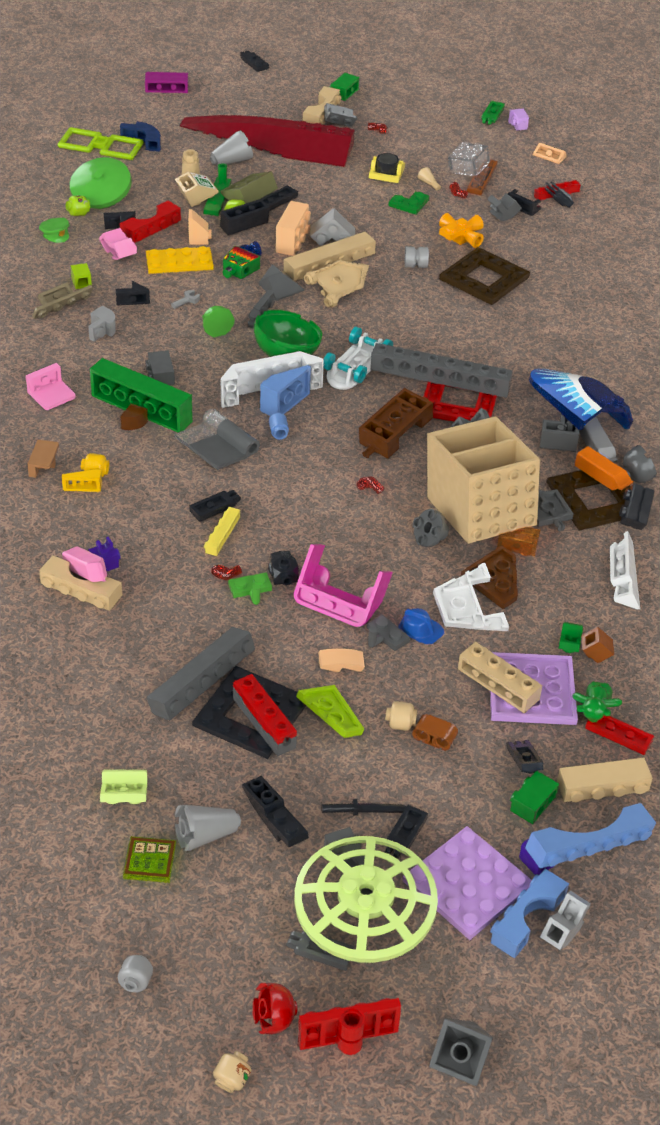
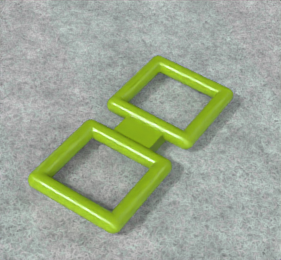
[57,127,144,160]

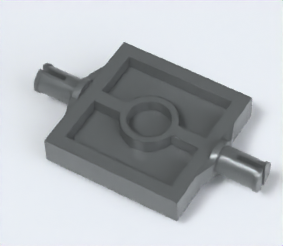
[537,488,573,531]

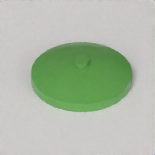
[70,157,132,209]

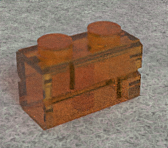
[497,527,541,557]

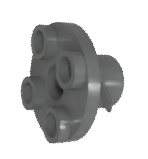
[413,508,449,547]

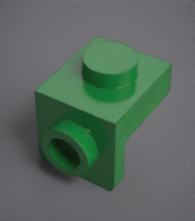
[558,622,583,653]

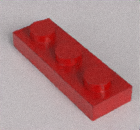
[585,715,654,755]

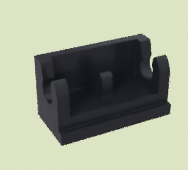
[508,189,541,216]

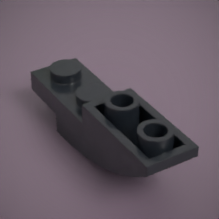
[242,776,309,847]

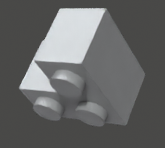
[310,208,356,246]

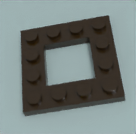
[439,247,530,305]
[546,470,630,531]

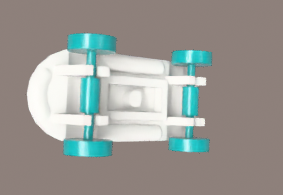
[323,326,393,390]

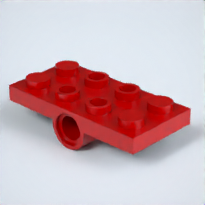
[298,998,401,1055]

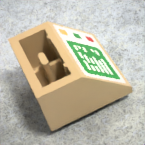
[175,172,219,207]

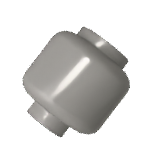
[117,955,153,993]

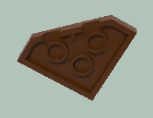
[460,545,518,609]

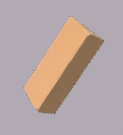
[533,143,567,164]

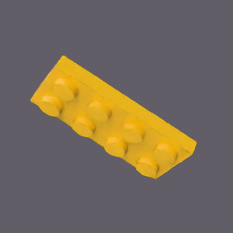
[146,246,213,274]

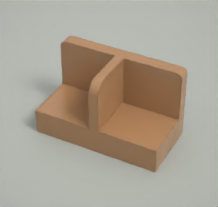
[27,439,59,478]

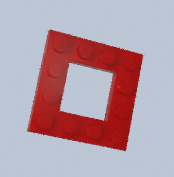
[423,382,497,422]

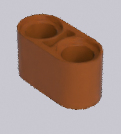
[412,714,458,751]

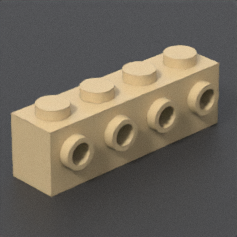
[458,642,542,713]

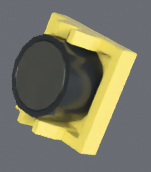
[369,153,405,183]

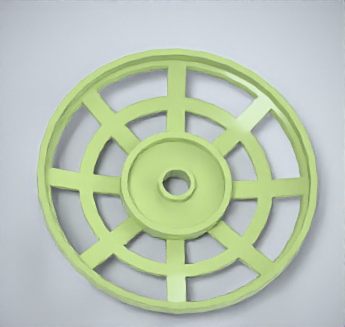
[295,836,438,963]

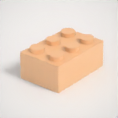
[276,201,311,256]

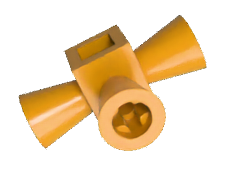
[439,213,484,248]

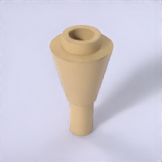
[418,167,441,191]

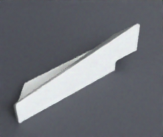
[610,531,640,609]

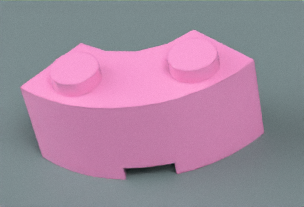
[99,228,137,260]

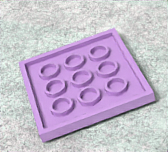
[490,652,578,725]
[402,826,532,940]

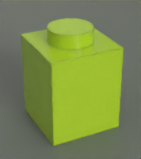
[71,263,92,289]

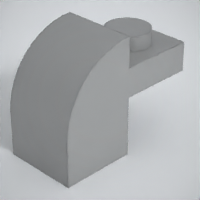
[88,305,116,342]
[540,891,591,950]

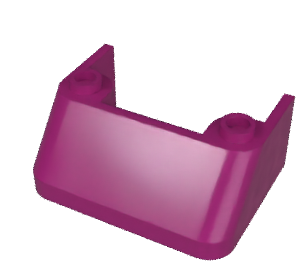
[294,544,393,627]

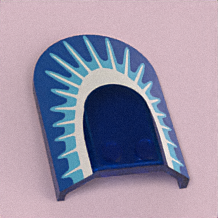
[529,368,633,430]

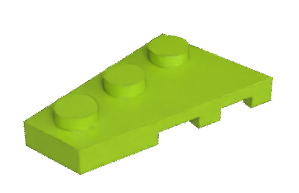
[296,685,364,738]

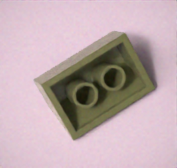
[220,171,278,203]

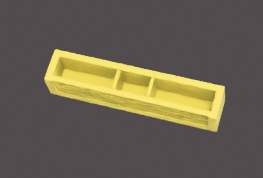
[204,507,240,556]

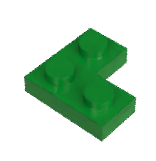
[388,191,429,215]

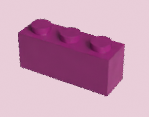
[145,72,189,93]

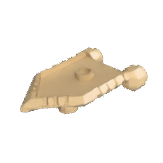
[304,260,369,307]

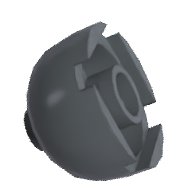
[623,445,657,483]

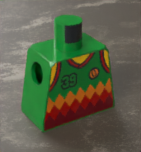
[222,246,260,279]

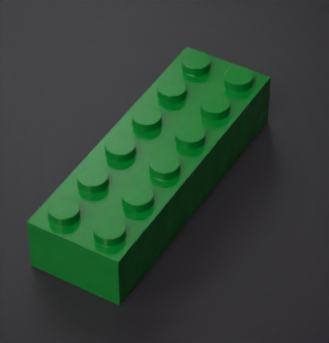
[90,358,193,434]

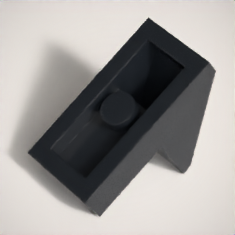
[104,211,136,229]
[116,281,150,306]

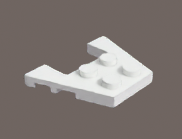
[433,563,509,631]

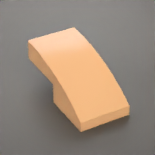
[318,649,365,672]

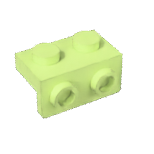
[100,770,147,804]

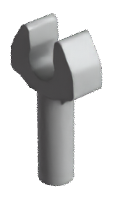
[171,290,200,309]

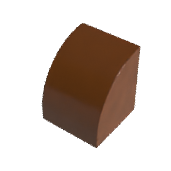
[120,404,148,430]

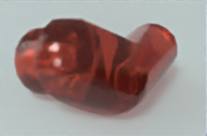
[368,123,387,134]
[450,182,468,199]
[356,476,385,494]
[211,565,242,581]

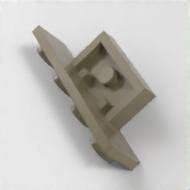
[32,283,93,319]

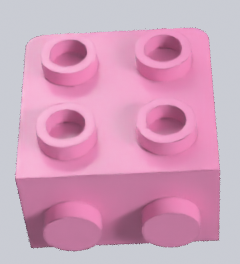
[26,363,76,410]

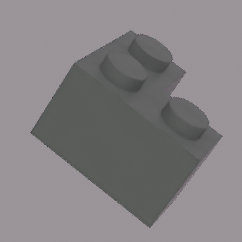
[540,410,580,452]

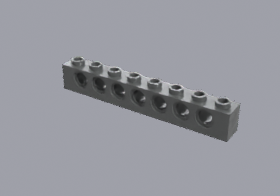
[370,343,513,398]

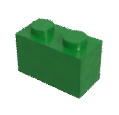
[330,73,359,101]
[510,771,559,824]

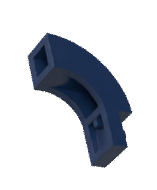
[120,121,161,152]

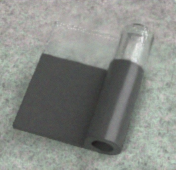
[174,409,260,470]

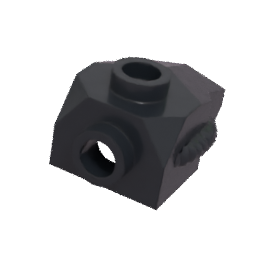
[268,551,299,586]

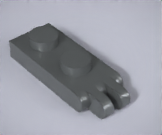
[286,930,355,971]

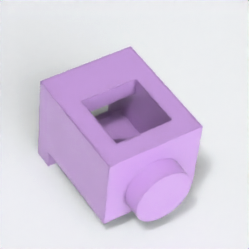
[508,109,529,131]

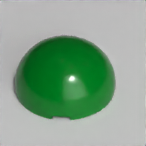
[254,310,322,357]

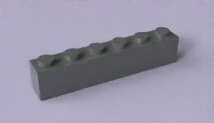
[146,627,255,721]

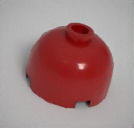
[253,983,298,1034]

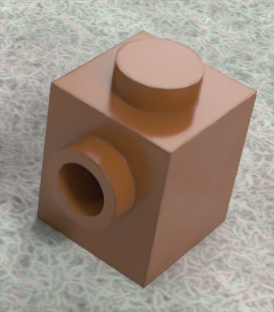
[581,627,614,663]

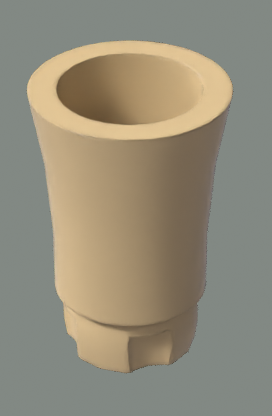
[181,149,200,175]

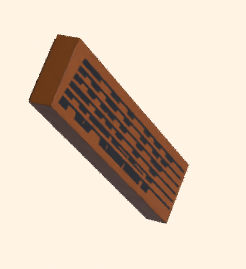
[467,158,498,195]

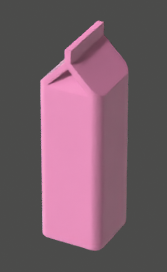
[62,546,107,582]

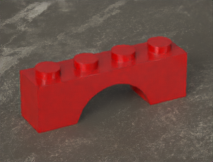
[120,200,181,243]

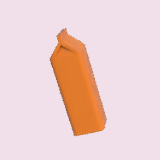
[575,446,634,491]

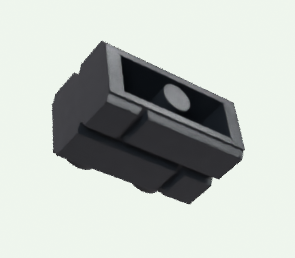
[619,484,655,530]

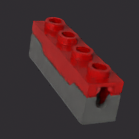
[233,674,297,757]

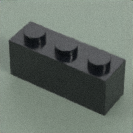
[220,199,270,235]

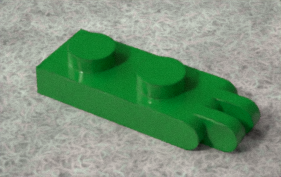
[481,101,505,125]

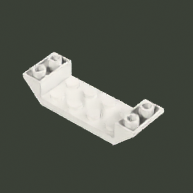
[221,351,324,408]

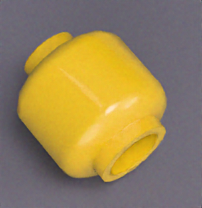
[81,453,110,477]

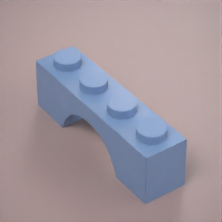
[490,869,569,959]

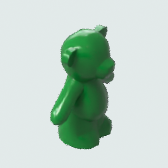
[572,681,622,722]

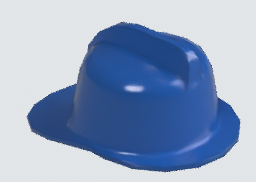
[398,608,445,644]

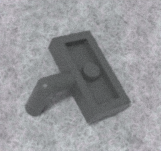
[367,614,410,651]

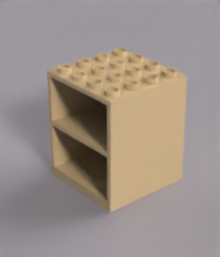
[427,416,540,544]

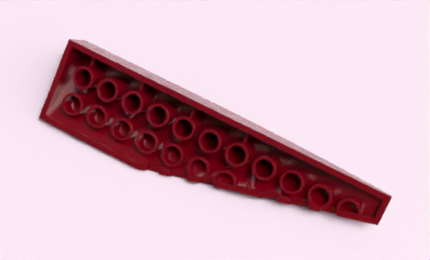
[180,115,355,167]

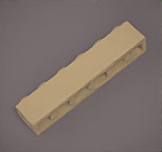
[284,232,376,281]

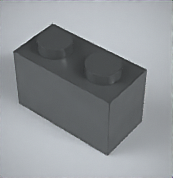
[145,350,175,385]

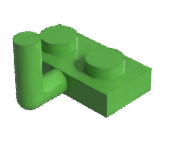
[228,572,272,605]

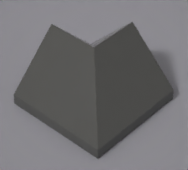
[259,264,304,301]
[429,1018,493,1086]

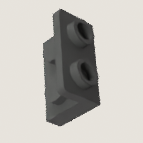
[324,103,357,126]

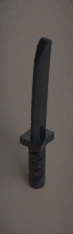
[321,799,407,816]

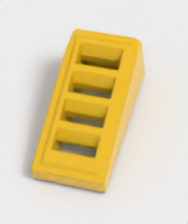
[62,469,102,492]

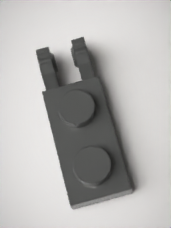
[248,289,275,328]

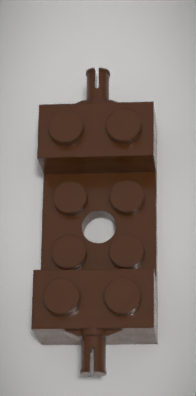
[359,388,433,459]

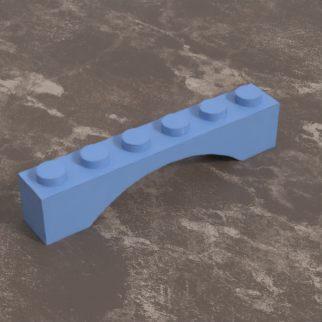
[525,803,656,868]

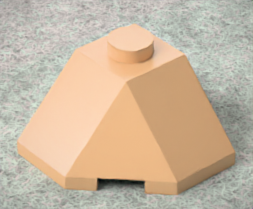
[188,209,212,245]

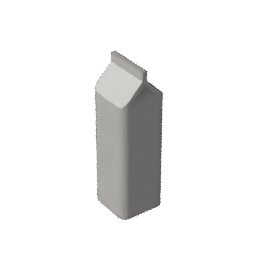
[579,417,618,462]

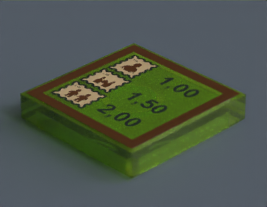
[123,836,177,883]

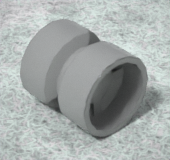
[404,246,429,268]

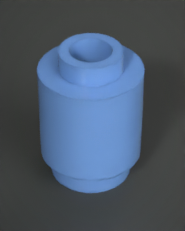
[269,413,289,440]

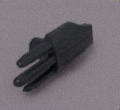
[545,182,574,208]

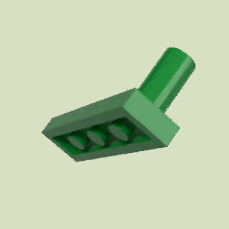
[204,163,232,216]

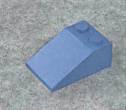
[260,365,311,416]

